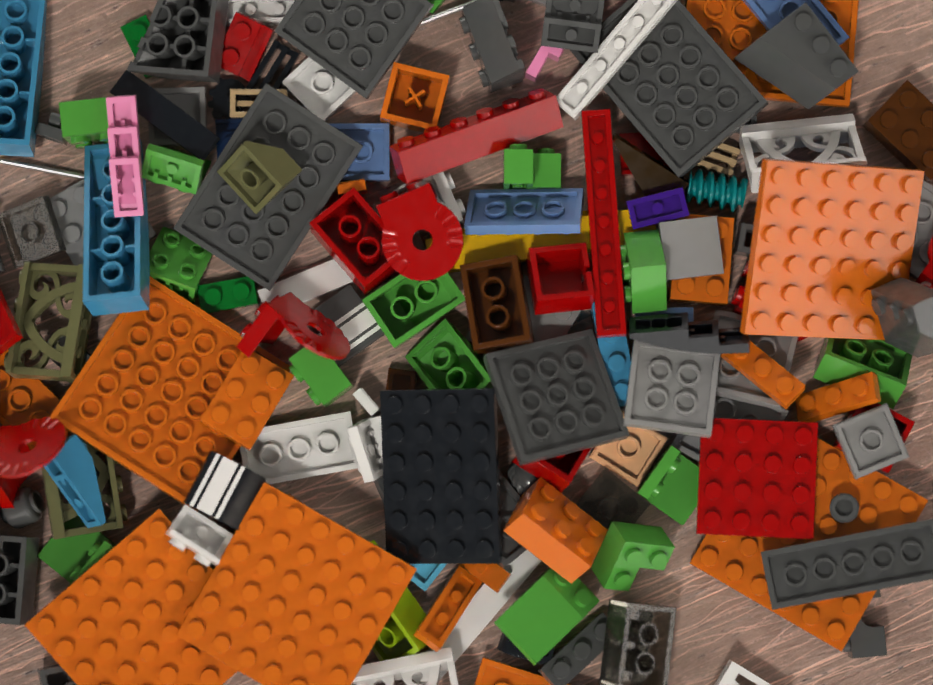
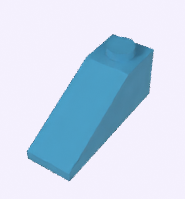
[44,434,106,528]

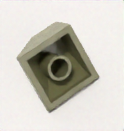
[217,141,302,214]

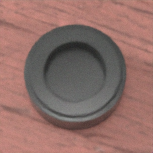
[830,493,859,523]

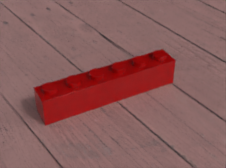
[389,88,564,185]

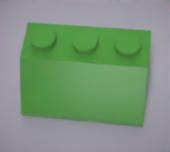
[813,338,912,409]

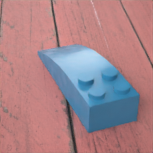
[0,0,47,157]
[83,140,150,316]

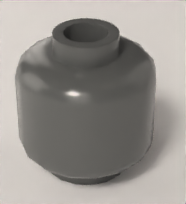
[0,487,45,529]

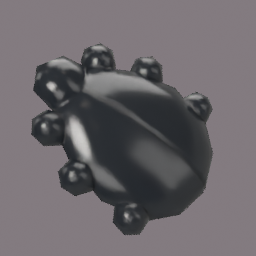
[208,77,250,119]

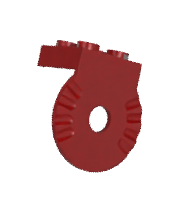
[376,179,463,281]
[236,292,350,360]
[0,417,67,508]

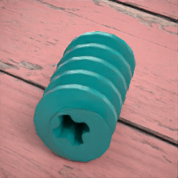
[685,169,748,213]

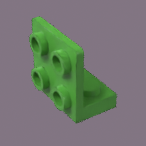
[142,143,211,195]
[149,227,213,304]
[635,445,699,525]
[38,516,116,586]

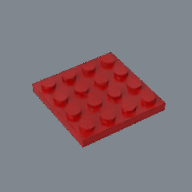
[696,418,818,539]

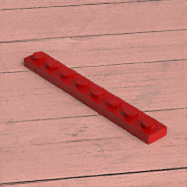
[581,109,626,338]

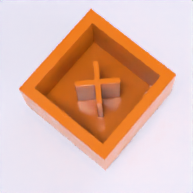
[380,62,450,133]

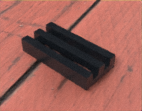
[246,40,300,96]

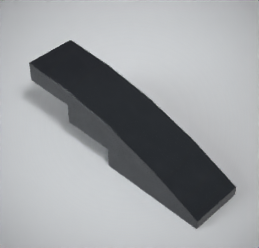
[110,70,220,160]
[629,312,750,354]

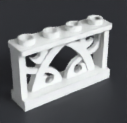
[739,113,867,193]
[351,647,459,685]

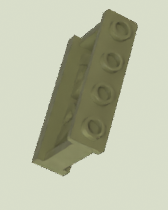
[4,261,92,383]
[41,434,127,540]

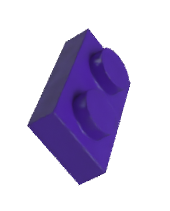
[626,187,689,230]

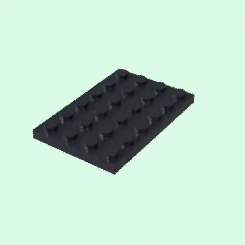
[380,388,502,564]

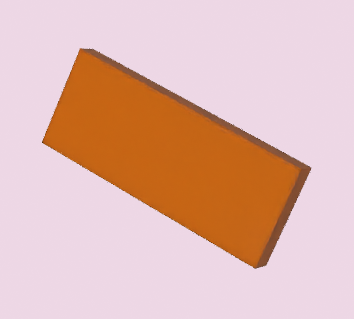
[459,564,511,593]

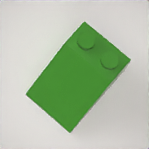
[362,272,465,349]
[405,318,493,389]
[494,567,600,665]

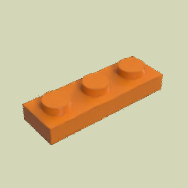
[720,340,806,409]
[795,372,881,422]
[413,566,482,652]

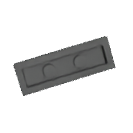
[538,612,622,685]

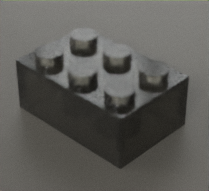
[599,599,677,685]

